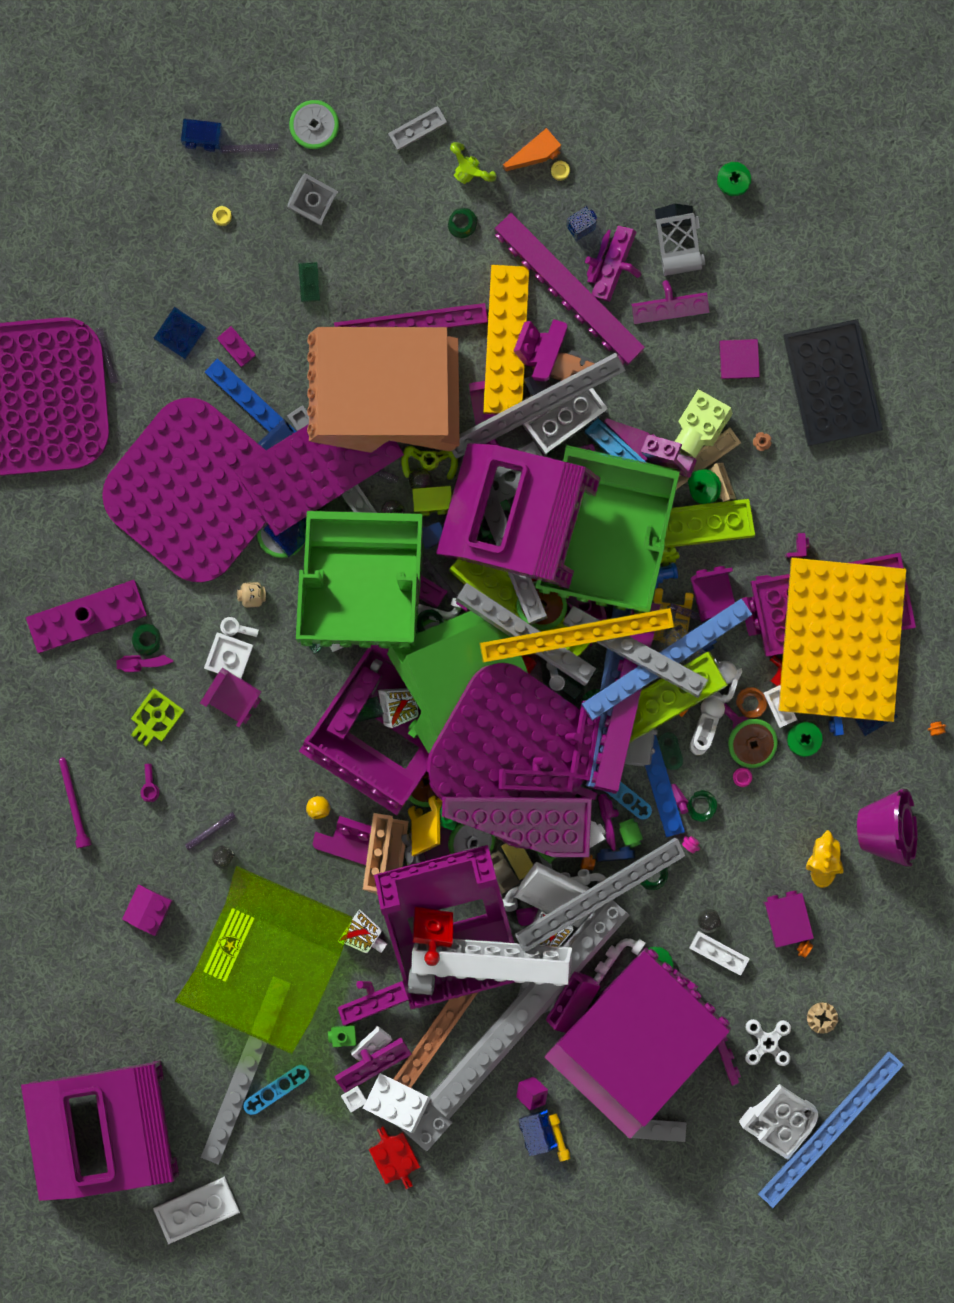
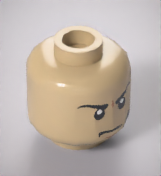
[237,582,266,608]

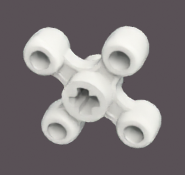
[745,1019,791,1066]

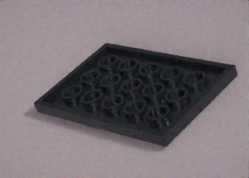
[783,319,883,447]

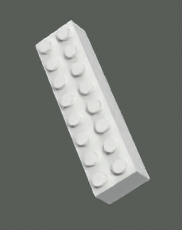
[412,939,572,986]

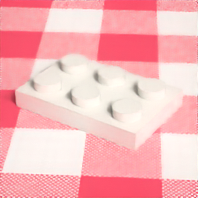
[363,1073,431,1134]

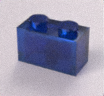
[181,119,223,152]
[566,206,597,241]
[519,1110,558,1156]

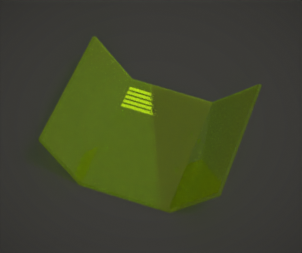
[175,866,353,1054]

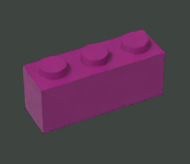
[546,971,600,1033]

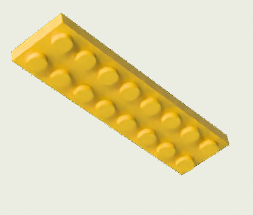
[483,265,529,415]

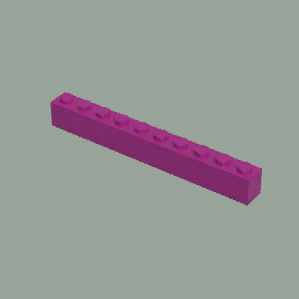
[494,213,645,366]
[591,603,661,794]

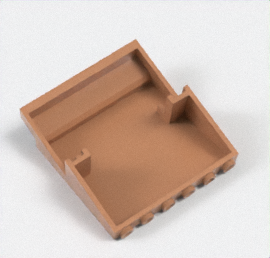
[307,327,460,453]

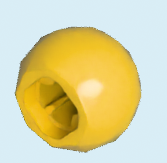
[306,796,330,819]

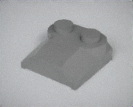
[287,173,338,225]

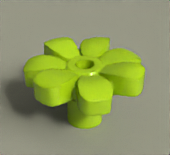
[661,547,680,566]

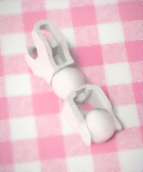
[689,659,742,755]

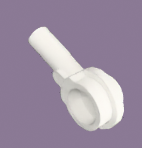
[220,617,259,637]

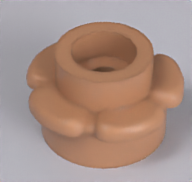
[753,432,771,451]

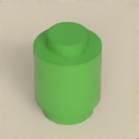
[619,818,643,848]

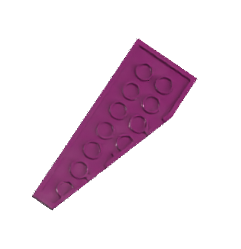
[442,797,592,857]

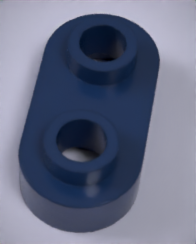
[596,847,635,862]

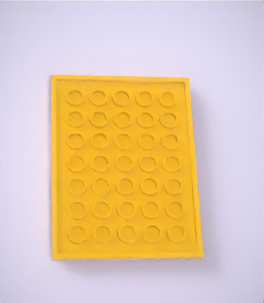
[778,558,906,722]

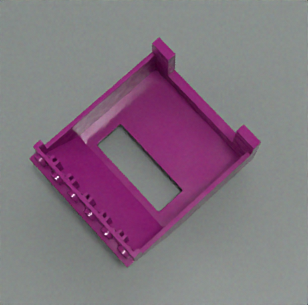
[436,443,601,589]
[299,645,429,815]
[374,845,515,1009]
[21,1060,179,1201]

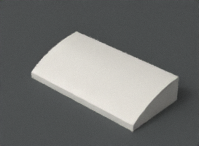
[515,862,592,927]

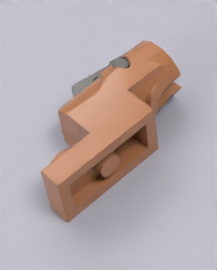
[532,350,595,381]

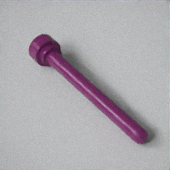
[59,757,92,849]

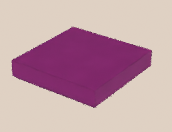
[719,339,759,379]

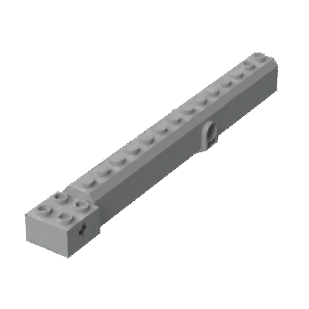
[398,900,629,1152]

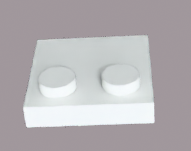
[204,632,254,679]

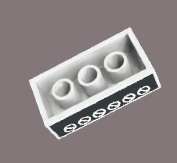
[523,388,608,456]

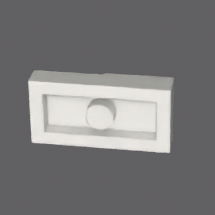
[763,685,797,728]
[350,1026,392,1061]

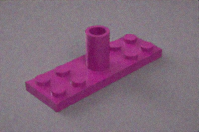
[25,580,147,654]

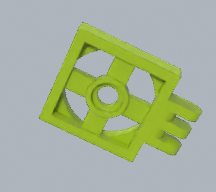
[131,688,185,747]

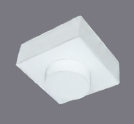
[341,1086,367,1112]

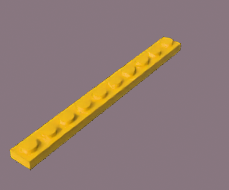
[480,608,674,663]

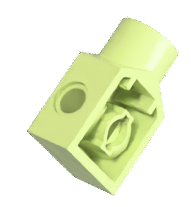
[675,389,733,459]

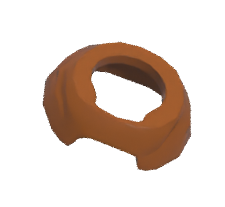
[736,687,767,718]

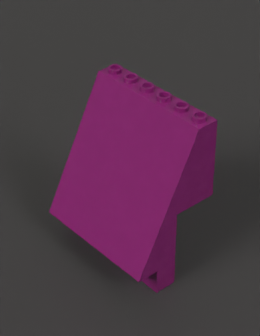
[545,947,731,1139]

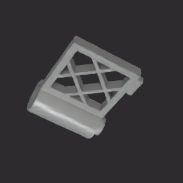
[656,213,705,276]

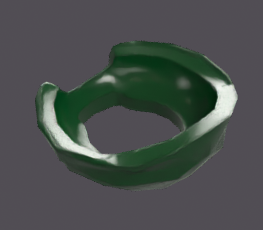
[448,208,477,238]
[416,609,444,634]
[131,624,160,656]
[687,790,717,822]
[641,867,668,890]

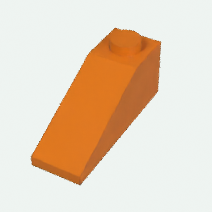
[503,128,561,171]

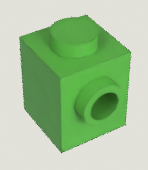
[328,1025,357,1047]

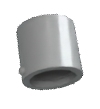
[408,968,435,995]

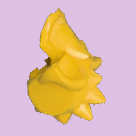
[806,830,844,888]

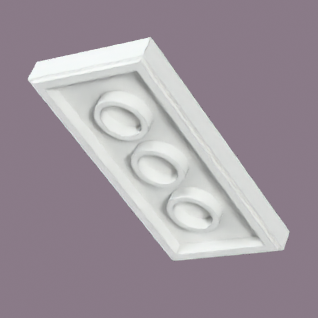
[153,1176,240,1244]

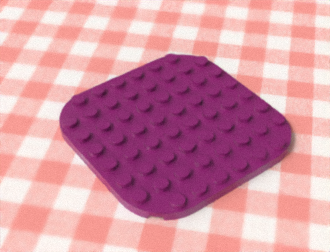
[0,317,109,476]
[103,398,267,582]
[427,663,584,849]

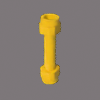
[546,1113,571,1162]

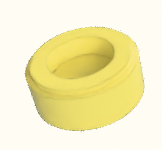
[551,161,570,181]
[213,206,232,226]

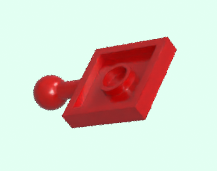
[413,907,453,966]

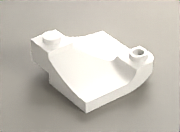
[739,1084,818,1160]

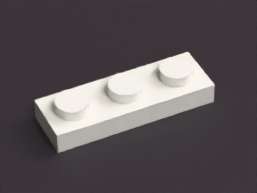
[689,931,749,976]

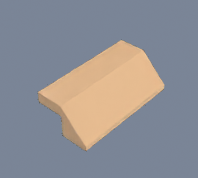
[363,813,409,895]

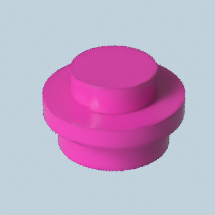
[733,768,752,787]
[682,836,700,853]

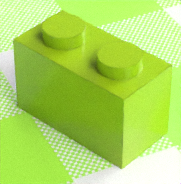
[413,486,452,517]

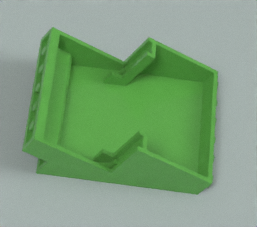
[535,445,680,614]
[296,511,424,649]
[387,611,528,753]

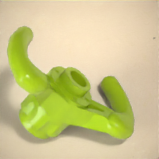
[450,142,497,184]
[401,446,458,480]

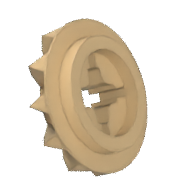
[807,1003,838,1034]

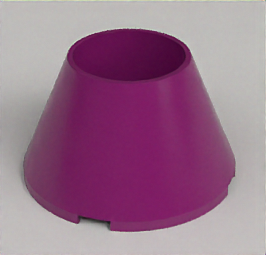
[857,789,918,867]

